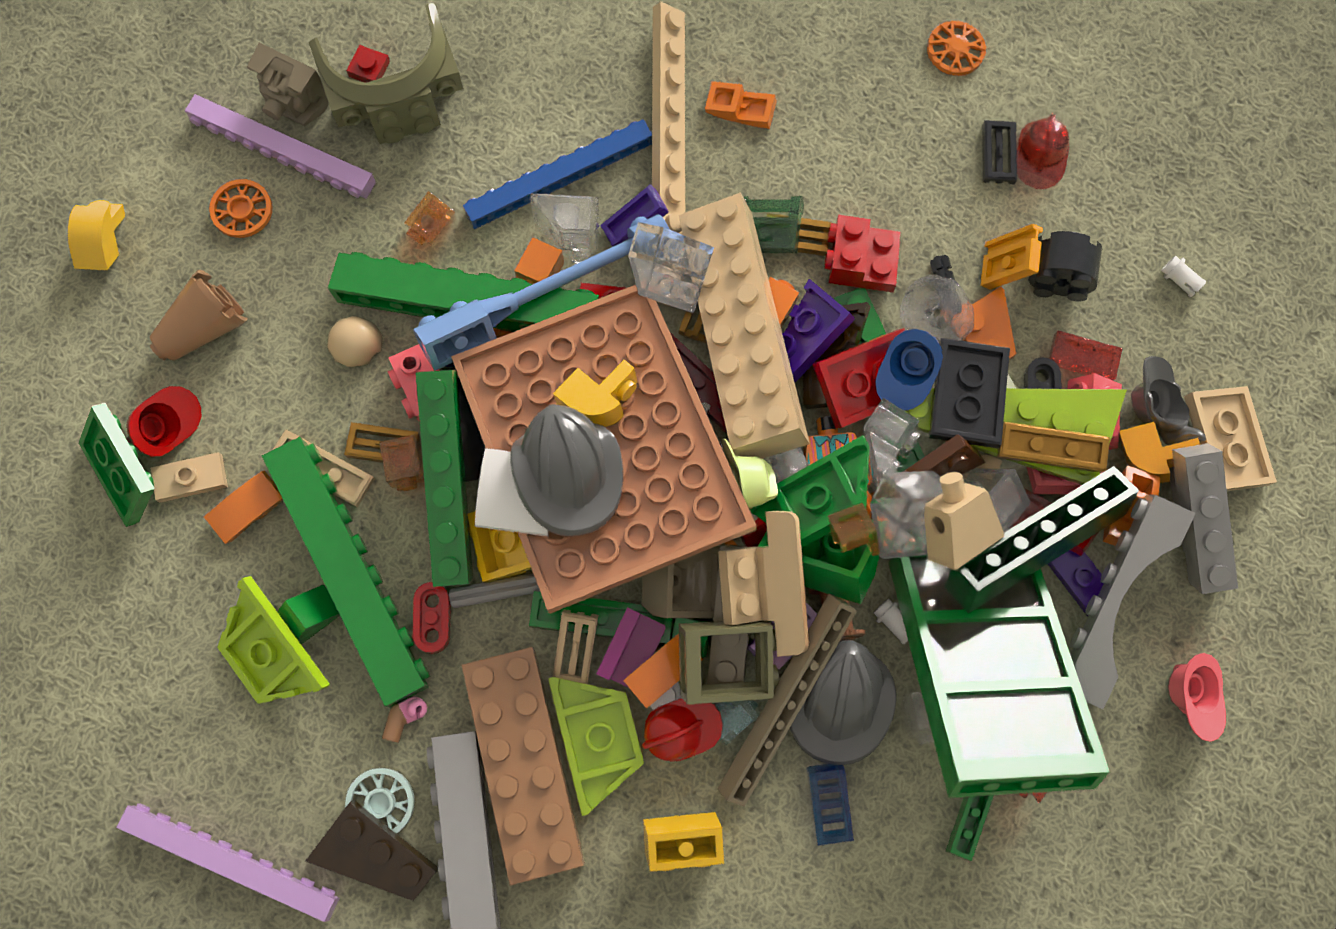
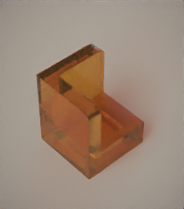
[828,502,880,556]

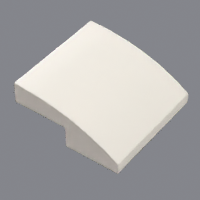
[475,448,549,536]

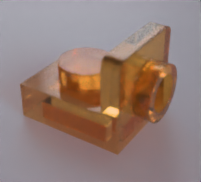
[379,435,424,491]

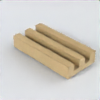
[553,609,599,684]

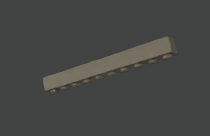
[718,594,857,807]

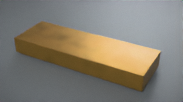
[997,422,1110,473]

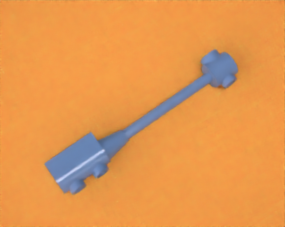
[413,214,673,371]

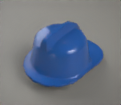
[875,329,943,411]

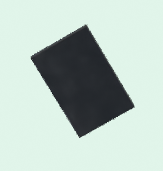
[929,338,1010,449]

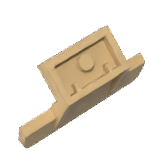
[718,511,809,657]

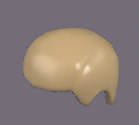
[328,316,382,367]

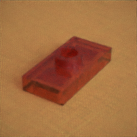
[1049,330,1123,381]

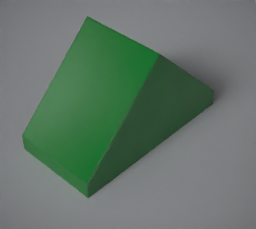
[277,584,340,645]

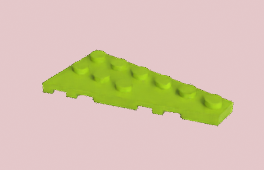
[894,388,1127,485]

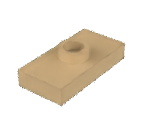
[150,452,228,503]

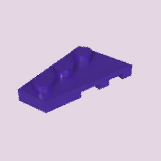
[782,279,855,383]

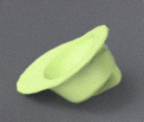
[722,438,778,509]

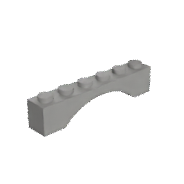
[1070,494,1196,709]

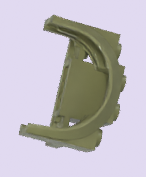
[308,4,463,144]

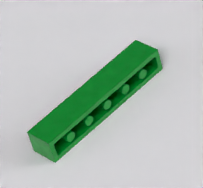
[416,370,473,587]

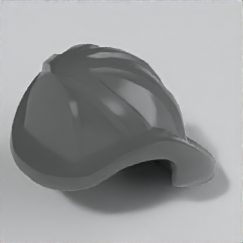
[510,404,623,536]
[790,640,897,765]

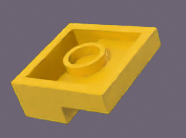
[467,511,532,582]

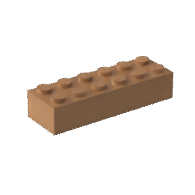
[462,647,585,885]

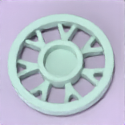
[345,768,415,833]

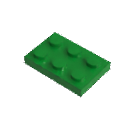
[78,403,155,527]

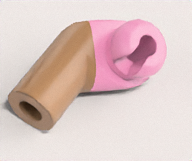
[382,697,427,743]

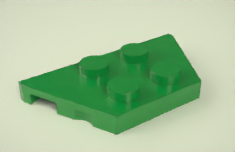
[749,435,870,548]

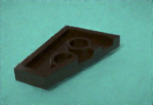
[803,302,871,409]
[305,800,438,901]

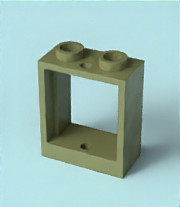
[679,620,779,705]

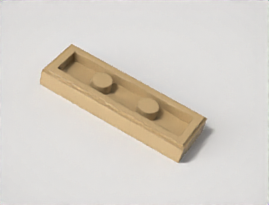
[273,429,375,508]

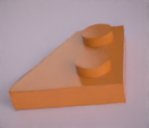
[948,286,1016,360]

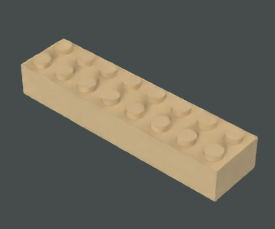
[679,193,810,459]

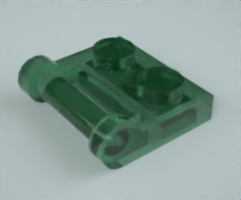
[743,196,804,253]

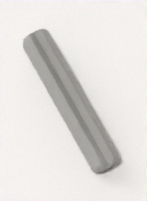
[449,573,540,608]

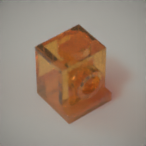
[404,191,455,246]

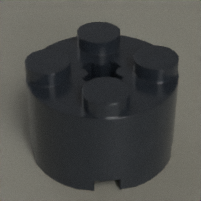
[1029,231,1102,302]

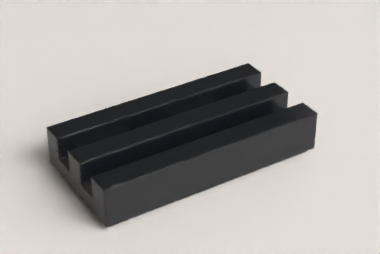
[982,120,1017,184]

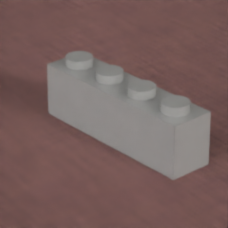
[1172,443,1238,594]

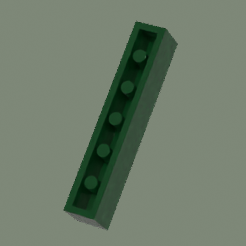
[944,466,1139,614]

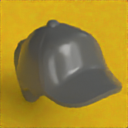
[1131,356,1206,445]

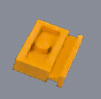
[980,224,1043,289]

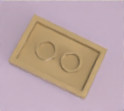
[1184,386,1277,491]

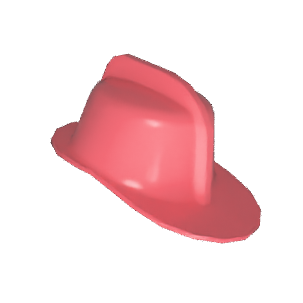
[1168,653,1226,742]

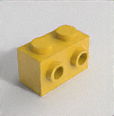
[643,812,724,872]

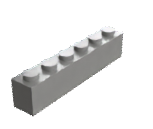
[427,731,501,929]

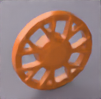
[927,21,986,76]
[209,179,273,238]

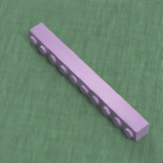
[185,94,376,199]
[116,803,339,922]

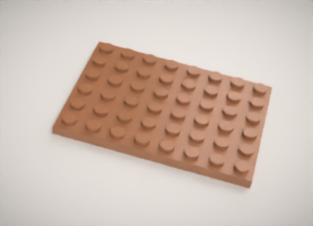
[451,280,756,614]

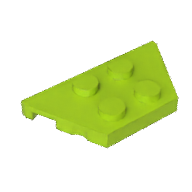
[217,576,330,704]
[548,677,644,816]

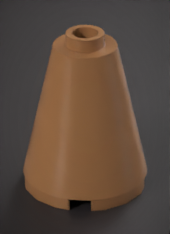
[150,270,248,361]

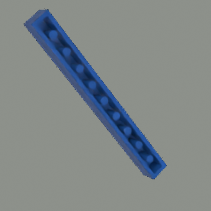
[463,119,652,230]

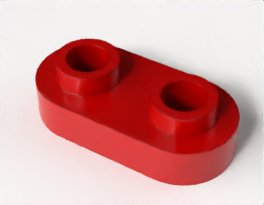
[413,582,451,654]

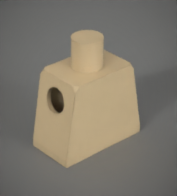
[924,472,1004,570]

